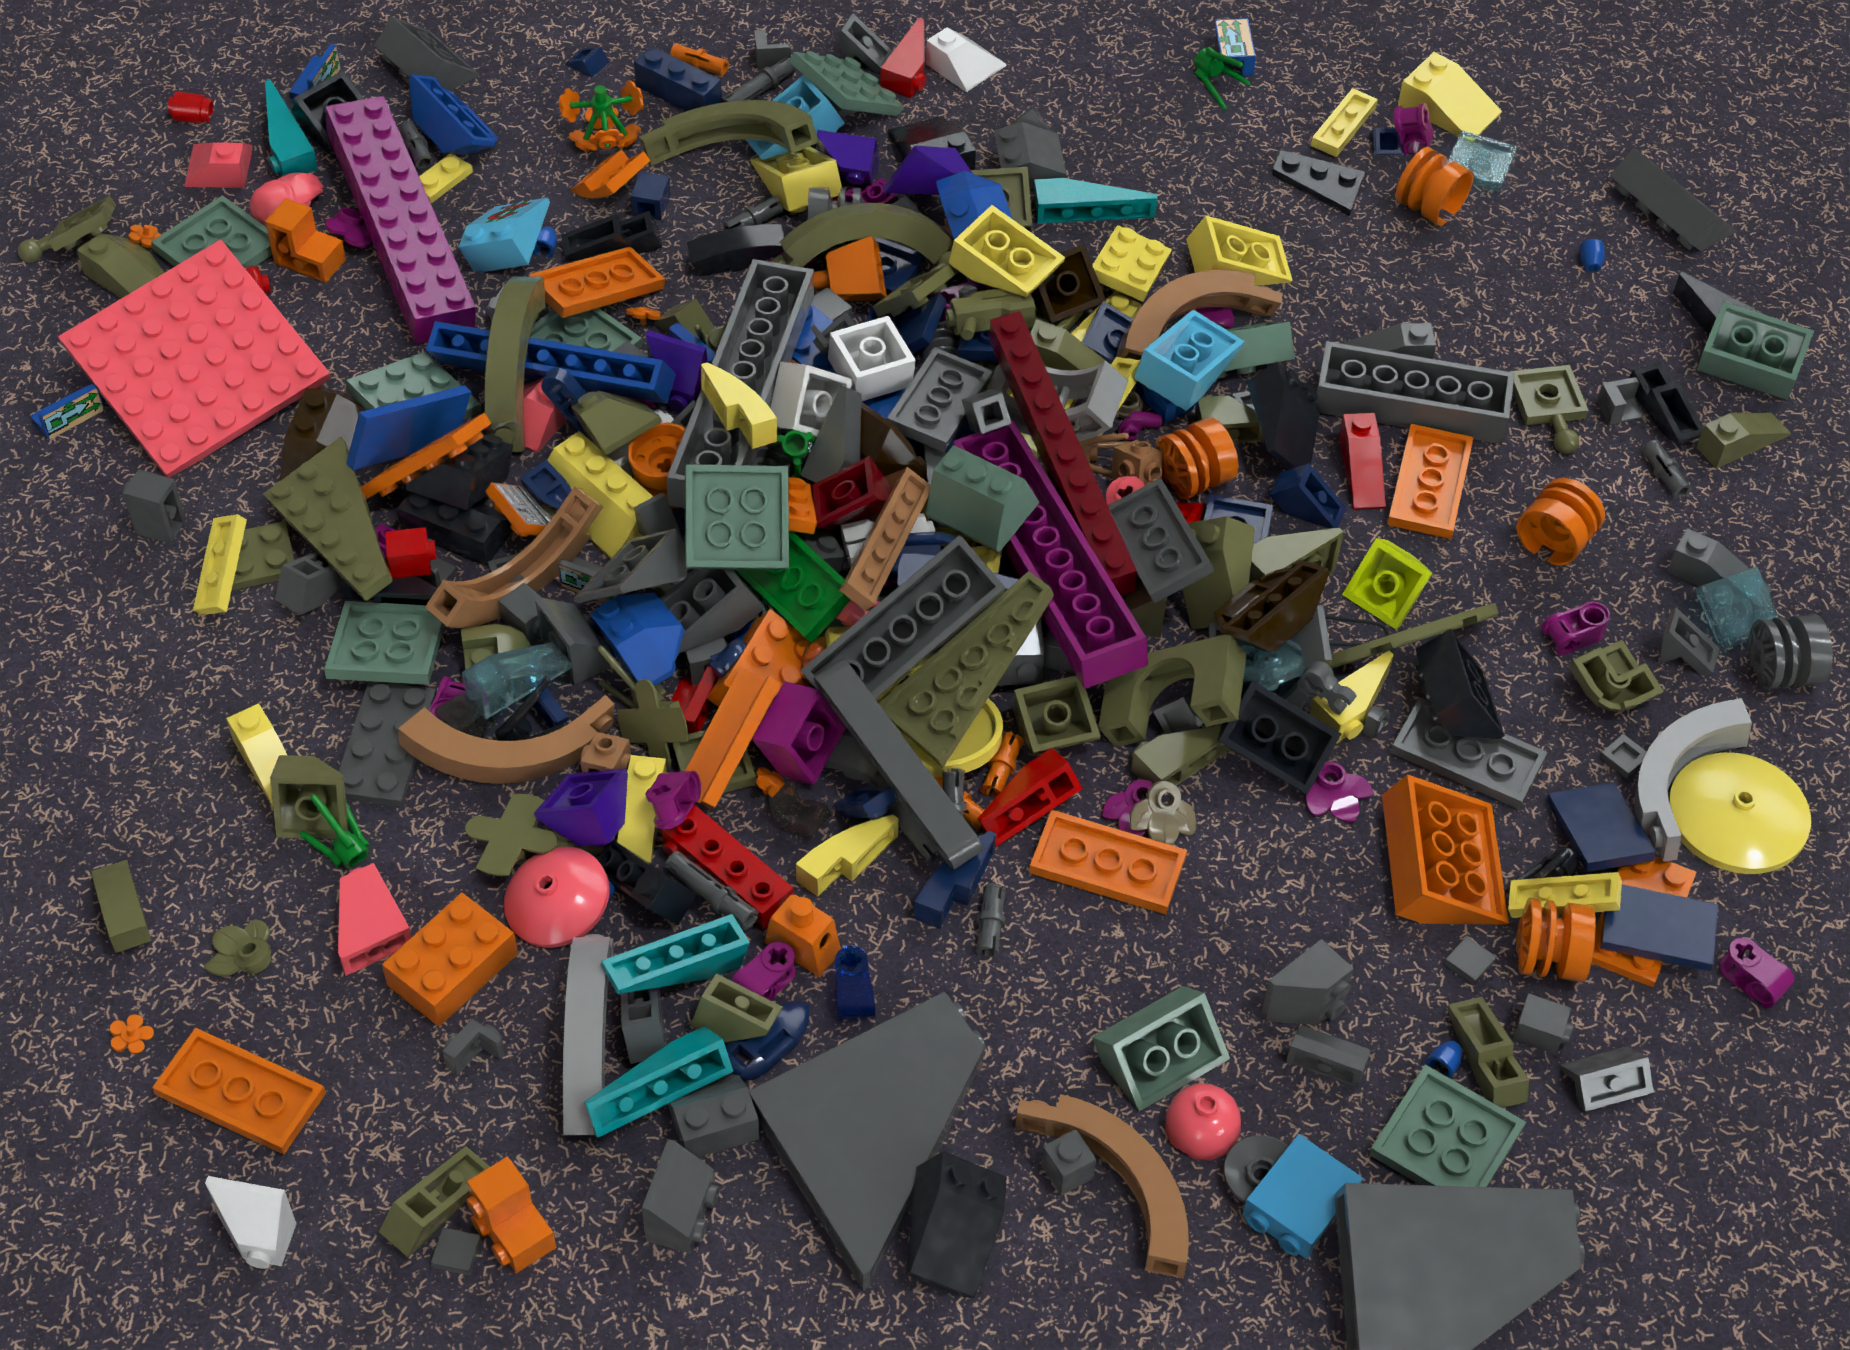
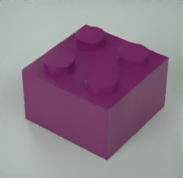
[752,681,846,785]

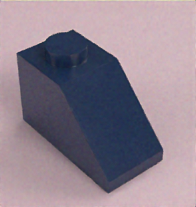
[1269,463,1346,529]

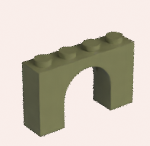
[1098,634,1247,746]

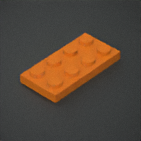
[528,247,665,318]
[361,412,492,499]
[1387,424,1474,539]
[1029,810,1187,915]
[1592,856,1697,988]
[152,1028,326,1155]

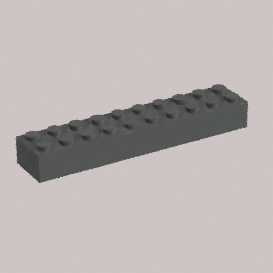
[667,259,814,509]

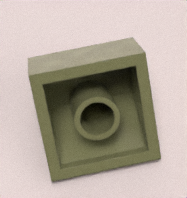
[1012,675,1100,755]

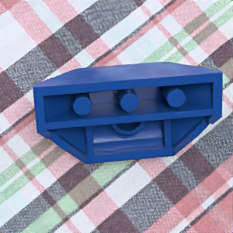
[409,74,498,155]
[936,171,1013,290]
[589,593,684,686]

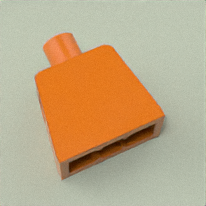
[814,236,887,302]
[764,894,842,977]

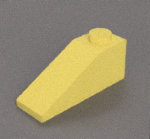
[1310,650,1394,744]
[226,704,287,807]
[617,755,667,863]

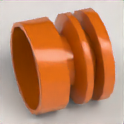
[1395,146,1474,226]
[1156,417,1239,499]
[628,422,686,509]
[1516,477,1605,566]
[1516,898,1596,982]

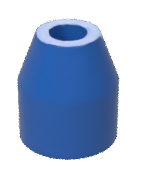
[533,226,557,257]
[1579,239,1605,271]
[1425,1041,1462,1079]

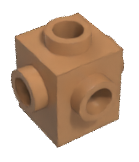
[1111,440,1163,486]
[580,732,631,772]

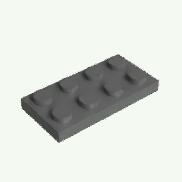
[887,347,992,452]
[1108,478,1215,603]
[338,681,437,807]
[1391,697,1548,810]

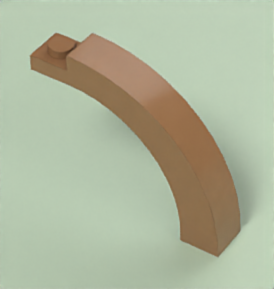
[1116,270,1283,360]
[425,486,603,628]
[398,695,615,784]
[1015,1094,1189,1279]

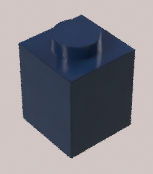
[631,172,671,220]

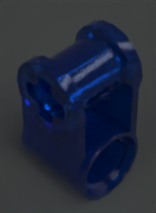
[835,946,876,1020]

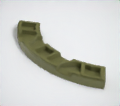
[1330,603,1499,668]

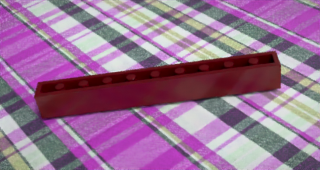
[990,311,1137,596]

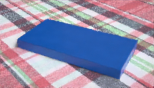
[346,385,471,470]

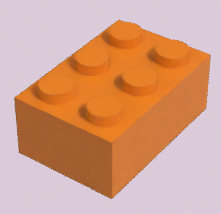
[707,609,824,723]
[382,893,518,1027]

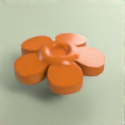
[128,225,162,248]
[626,307,661,325]
[756,767,791,800]
[110,1014,154,1054]

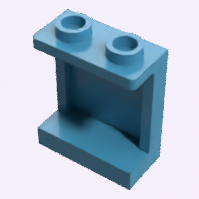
[1242,1134,1363,1260]

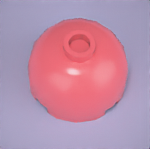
[1165,1083,1241,1160]

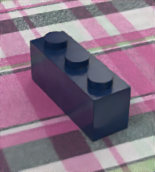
[634,46,722,111]

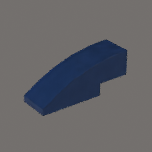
[914,831,996,929]

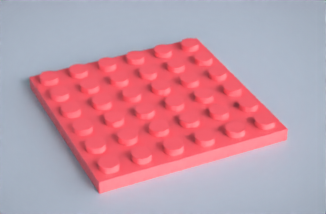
[58,239,331,478]

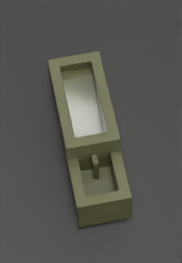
[91,860,152,953]
[1448,996,1529,1108]

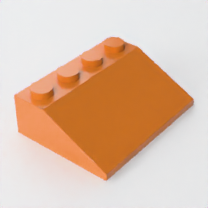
[1382,774,1509,925]

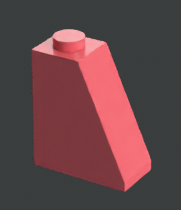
[338,863,412,976]

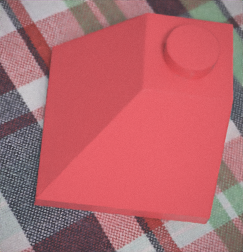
[185,142,253,188]
[485,377,573,453]

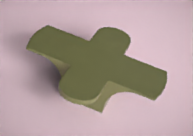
[617,678,688,770]
[465,793,558,876]

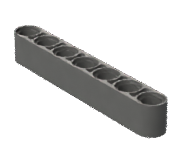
[814,659,984,870]

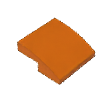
[570,149,651,198]

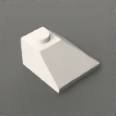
[926,27,1006,92]
[205,1176,296,1269]

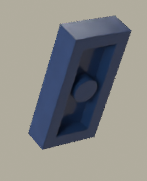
[833,787,897,820]

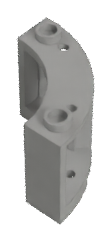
[986,360,1128,441]

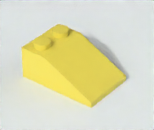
[1398,52,1502,143]
[750,146,842,213]
[949,205,1065,297]
[1186,216,1293,286]

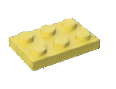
[1093,225,1172,302]

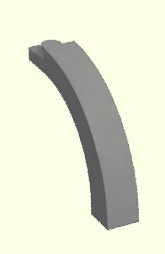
[1634,698,1752,861]
[563,934,614,1135]

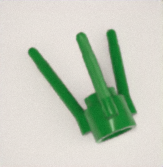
[1194,47,1251,110]
[769,430,817,479]
[300,794,370,869]

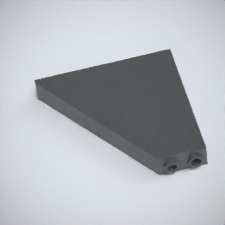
[749,992,986,1290]
[1334,1183,1585,1350]

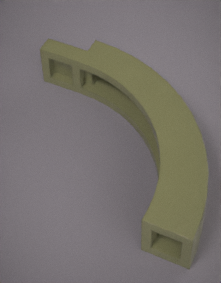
[639,100,818,166]
[772,203,954,267]
[485,277,545,452]

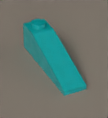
[265,79,318,176]
[1033,178,1158,224]
[600,914,750,994]
[584,1026,733,1138]

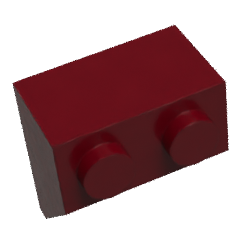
[812,456,890,532]

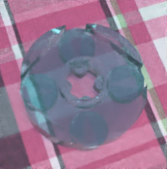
[1242,640,1304,691]

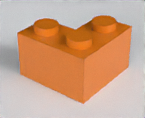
[265,198,346,283]
[466,1156,556,1273]

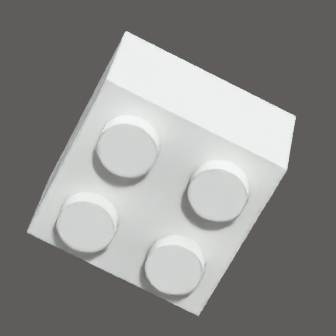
[828,316,916,401]
[770,362,853,437]

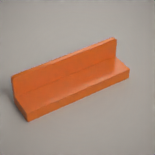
[685,668,781,810]

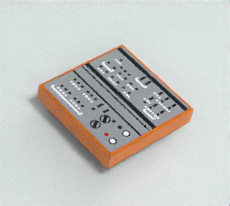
[485,483,557,537]

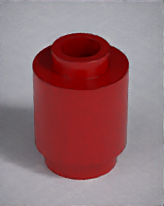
[168,91,214,124]

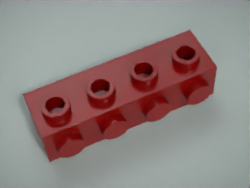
[662,805,794,931]

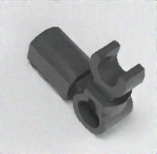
[1281,661,1357,715]

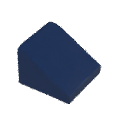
[565,46,609,78]
[1370,127,1403,156]

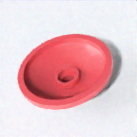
[504,846,610,948]

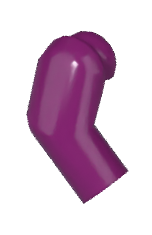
[1119,411,1162,441]

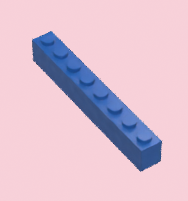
[426,321,676,404]

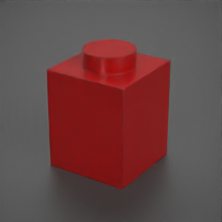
[385,527,437,579]

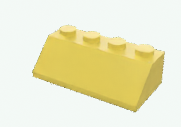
[547,431,653,559]

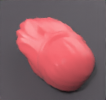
[250,172,324,227]

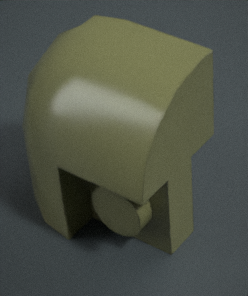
[461,624,536,686]
[1568,640,1664,712]

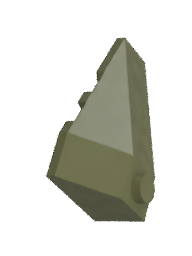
[77,233,165,298]

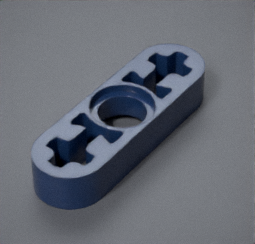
[541,368,592,442]

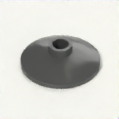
[1224,1135,1289,1204]

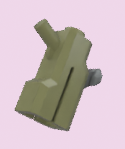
[945,285,1036,341]

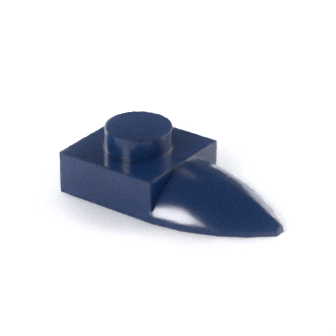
[520,460,571,509]

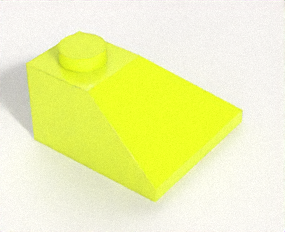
[1342,538,1432,630]

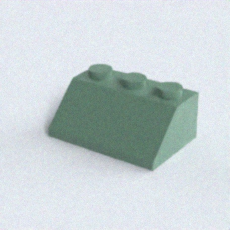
[1697,301,1814,400]
[1218,321,1295,378]
[926,445,1039,553]
[1092,986,1230,1112]

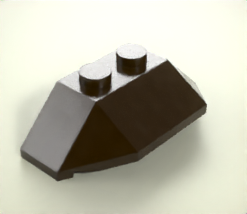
[280,388,366,481]
[860,402,927,482]
[1214,560,1329,653]

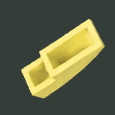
[701,362,777,449]
[796,815,899,897]

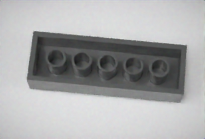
[1315,341,1515,444]
[800,535,1006,727]

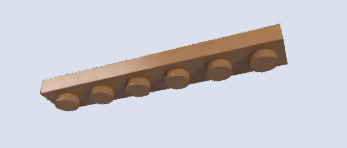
[839,467,931,611]

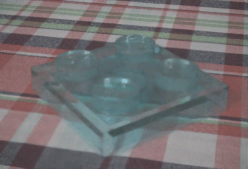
[1448,130,1518,192]
[1695,567,1778,650]

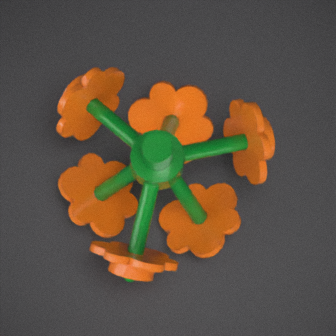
[559,80,644,151]

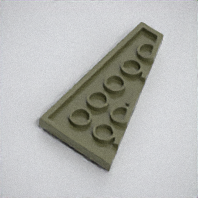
[263,436,393,601]
[879,571,1054,768]

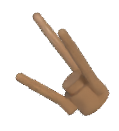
[1079,433,1131,478]

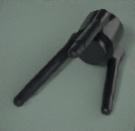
[495,677,568,741]
[1504,847,1580,893]

